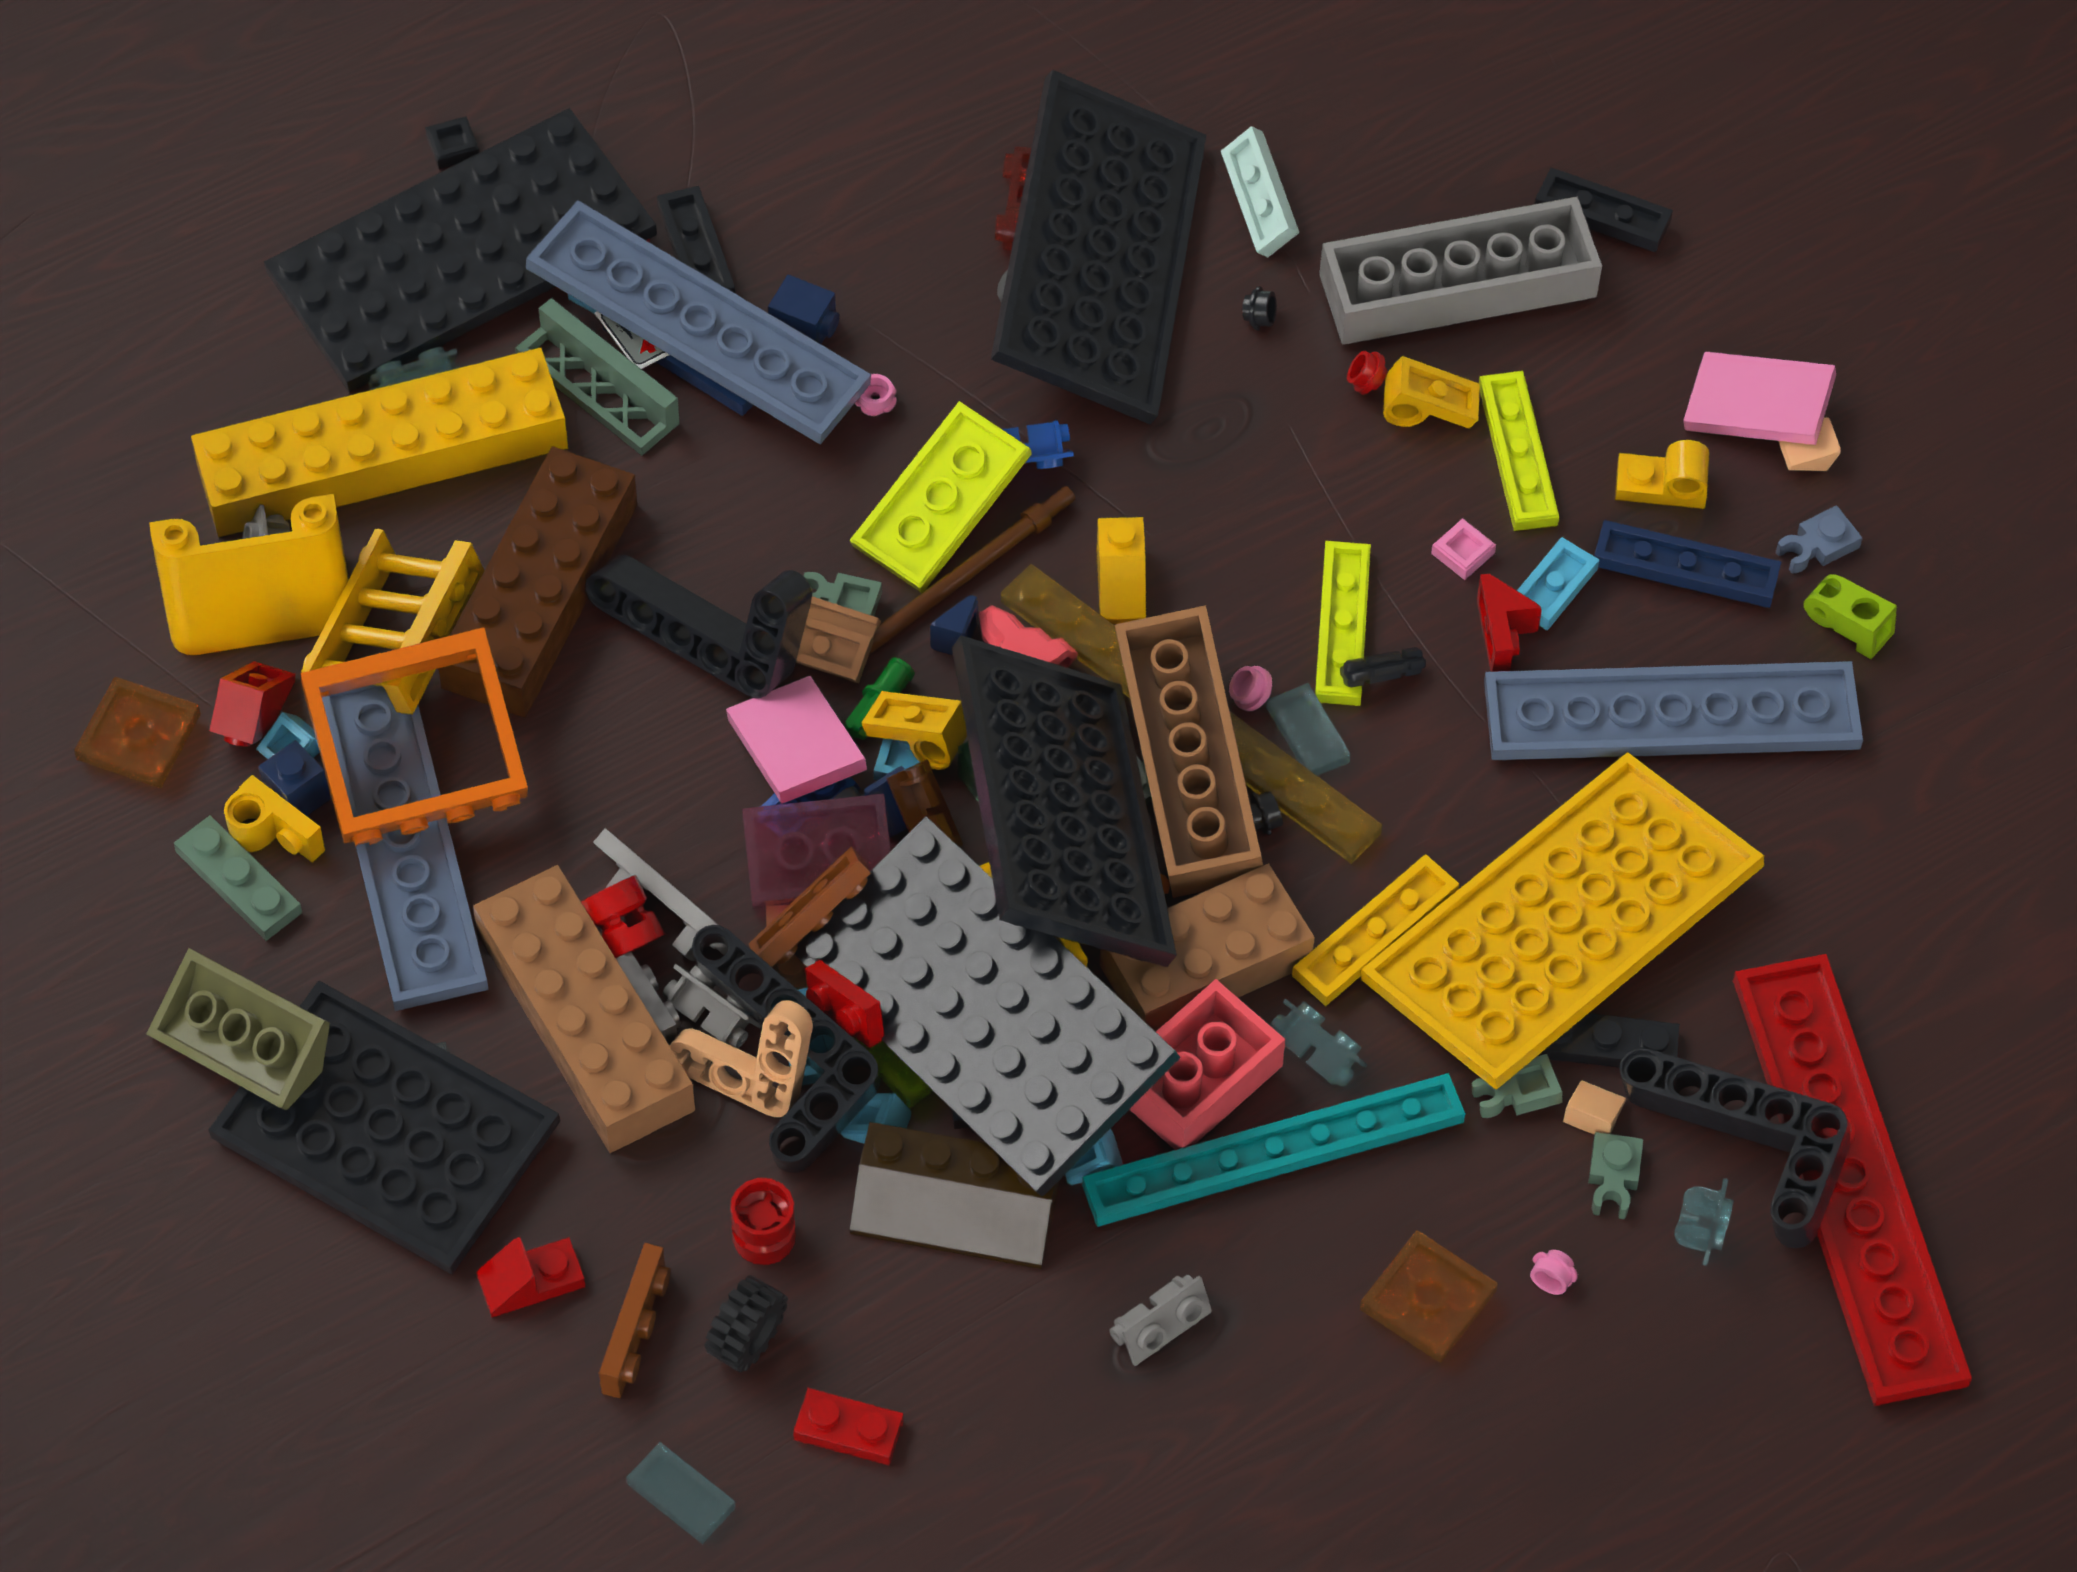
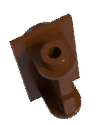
[886,759,963,847]

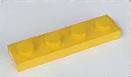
[1292,854,1459,1006]

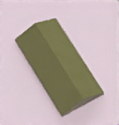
[146,948,330,1110]

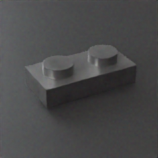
[616,951,681,1045]

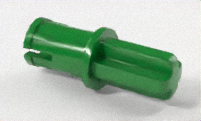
[844,657,915,740]

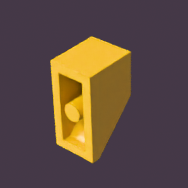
[1097,517,1146,625]

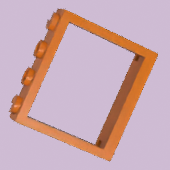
[300,627,528,846]

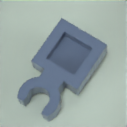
[1776,505,1862,573]

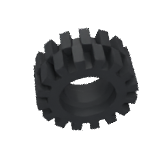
[704,1275,788,1373]

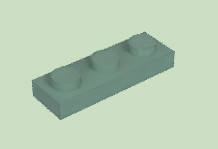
[174,815,302,941]

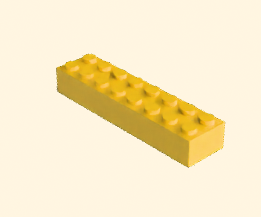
[191,347,568,538]

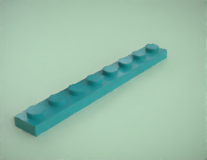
[1082,1073,1465,1227]

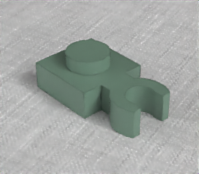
[804,572,882,616]
[1472,1054,1562,1118]
[1588,1132,1643,1219]

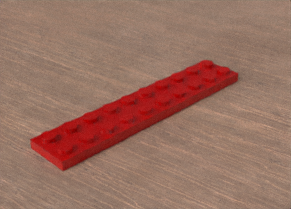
[1733,954,1972,1406]

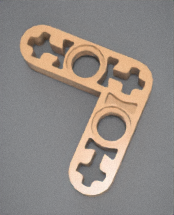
[669,1000,813,1117]

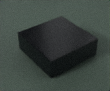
[425,116,479,169]

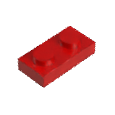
[805,960,884,1048]
[793,1388,904,1465]

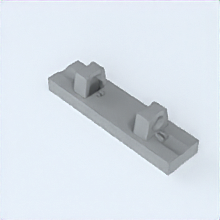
[593,828,728,962]

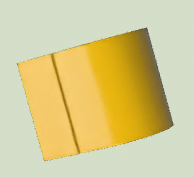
[1383,356,1480,429]
[1615,440,1709,509]
[862,691,967,770]
[224,775,325,863]

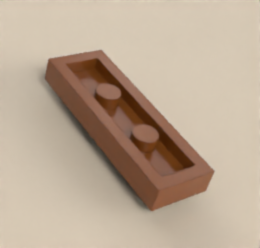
[748,846,871,967]
[599,1243,671,1399]

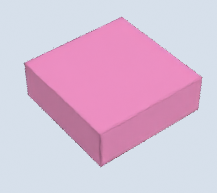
[1431,518,1496,580]

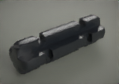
[1340,647,1426,688]

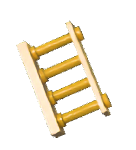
[301,529,485,715]

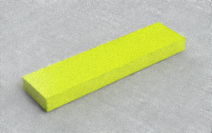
[1479,371,1559,531]
[1315,541,1371,706]

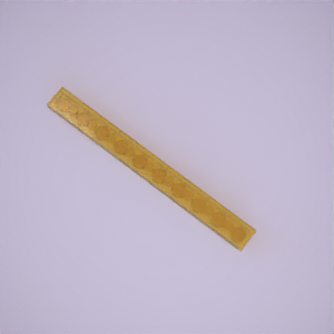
[1001,564,1382,864]

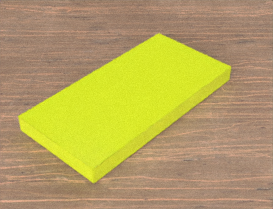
[849,401,1032,593]

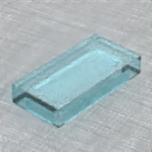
[1267,683,1351,779]
[626,1442,736,1544]

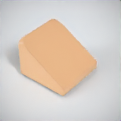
[1778,417,1841,471]
[1563,1080,1626,1135]

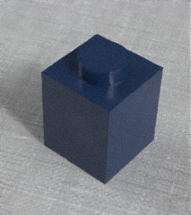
[768,274,840,344]
[258,740,331,816]

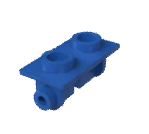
[1002,420,1074,472]

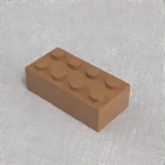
[1100,863,1314,1032]

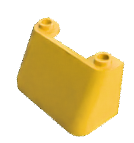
[149,494,349,655]

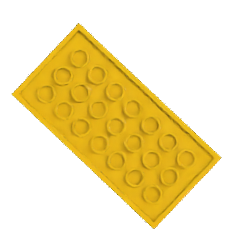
[1361,752,1764,1090]

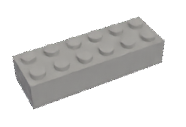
[1320,197,1602,345]

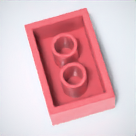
[1129,979,1285,1150]

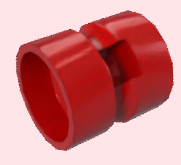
[581,875,665,958]
[730,1178,796,1265]

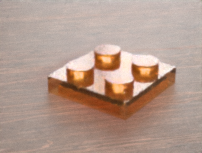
[74,676,201,788]
[1360,1230,1498,1363]

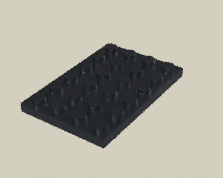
[208,980,561,1275]

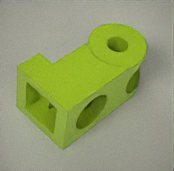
[1804,574,1897,659]

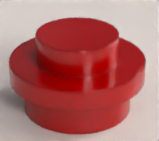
[1347,351,1387,394]

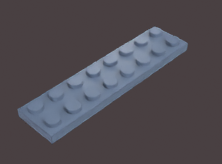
[526,200,871,444]
[1484,661,1863,760]
[322,685,489,1011]

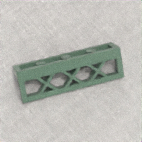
[515,298,680,456]

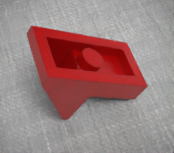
[1477,574,1542,672]
[476,1237,586,1318]

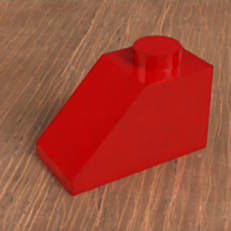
[209,661,296,747]

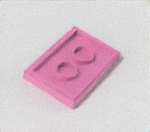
[1683,352,1836,445]
[726,676,867,804]

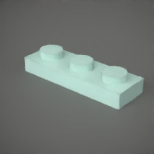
[1221,126,1299,257]

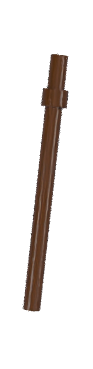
[870,486,1076,654]

